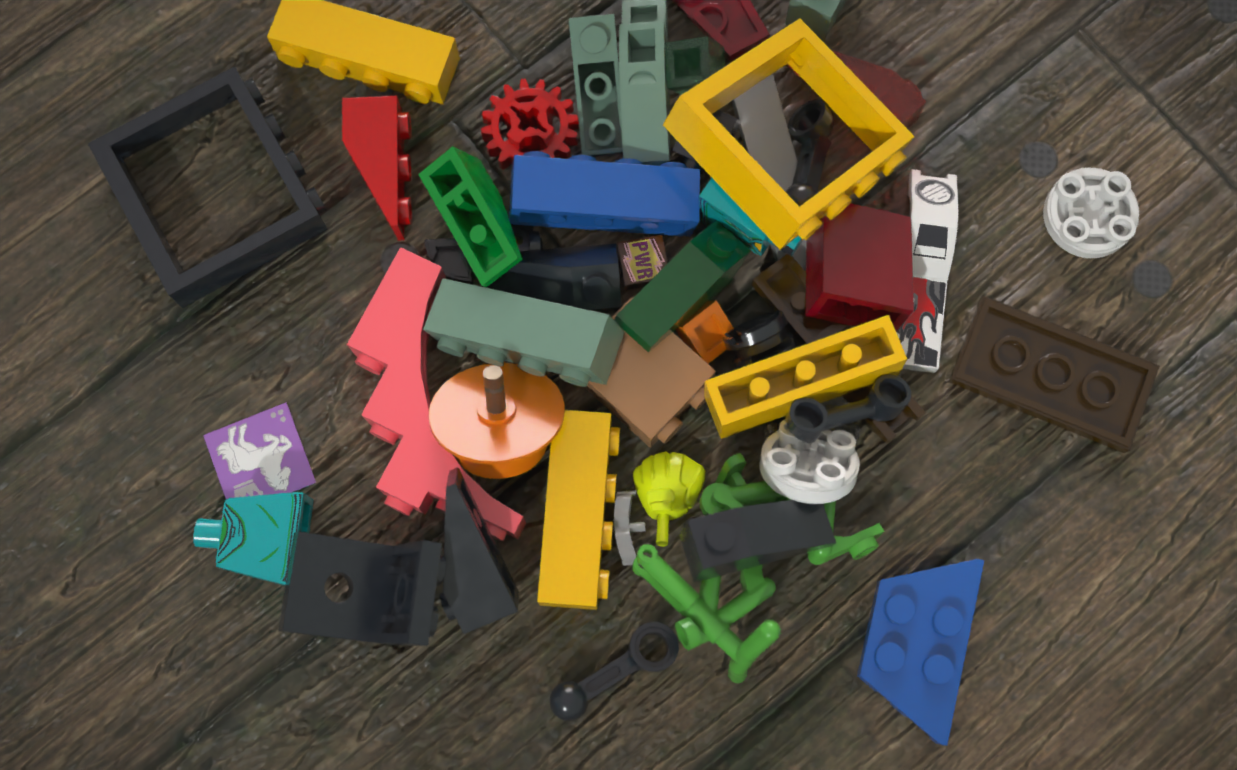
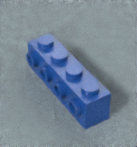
[509,151,700,237]

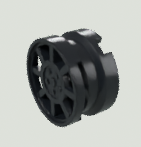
[722,310,798,369]

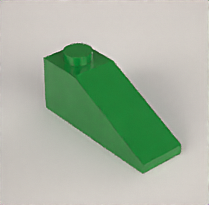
[418,146,522,287]

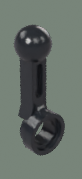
[786,99,834,207]
[549,622,679,721]

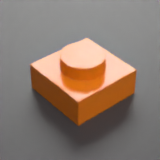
[676,300,734,364]

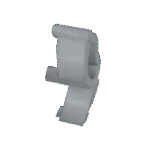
[614,490,645,566]

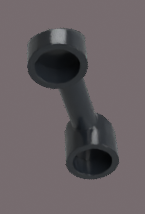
[785,374,912,444]

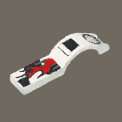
[896,169,958,373]

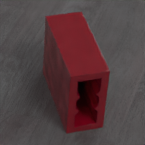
[805,203,914,331]

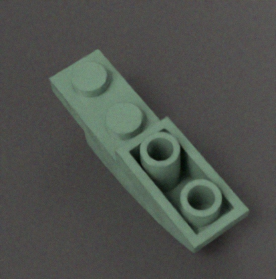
[619,0,670,166]

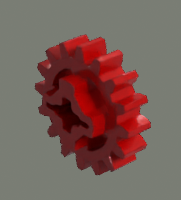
[481,79,579,170]

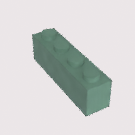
[423,278,625,387]

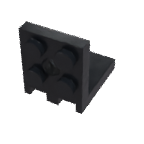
[278,531,446,646]

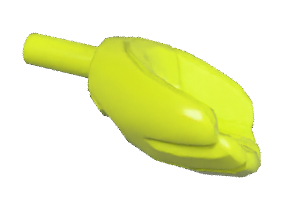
[633,451,705,547]

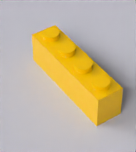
[267,0,460,104]
[704,315,907,439]
[537,410,620,610]

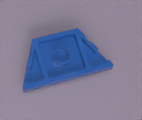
[857,559,984,746]

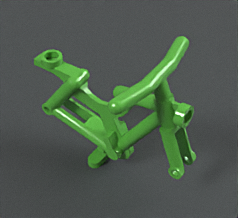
[632,453,884,683]

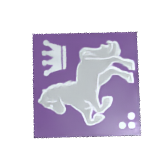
[203,402,316,499]

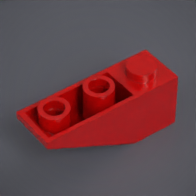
[342,96,412,240]

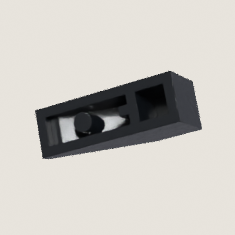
[481,243,622,310]
[440,467,519,634]
[679,500,836,583]

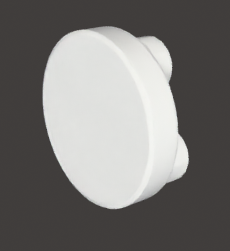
[1043,167,1139,258]
[759,420,860,504]

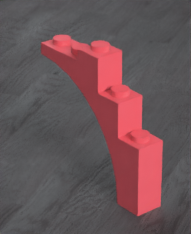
[347,247,526,541]

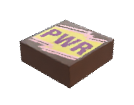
[617,235,668,290]

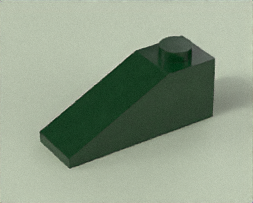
[614,220,751,352]

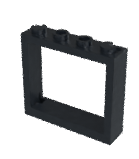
[88,66,328,308]

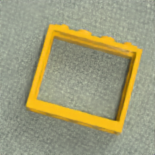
[663,18,915,250]

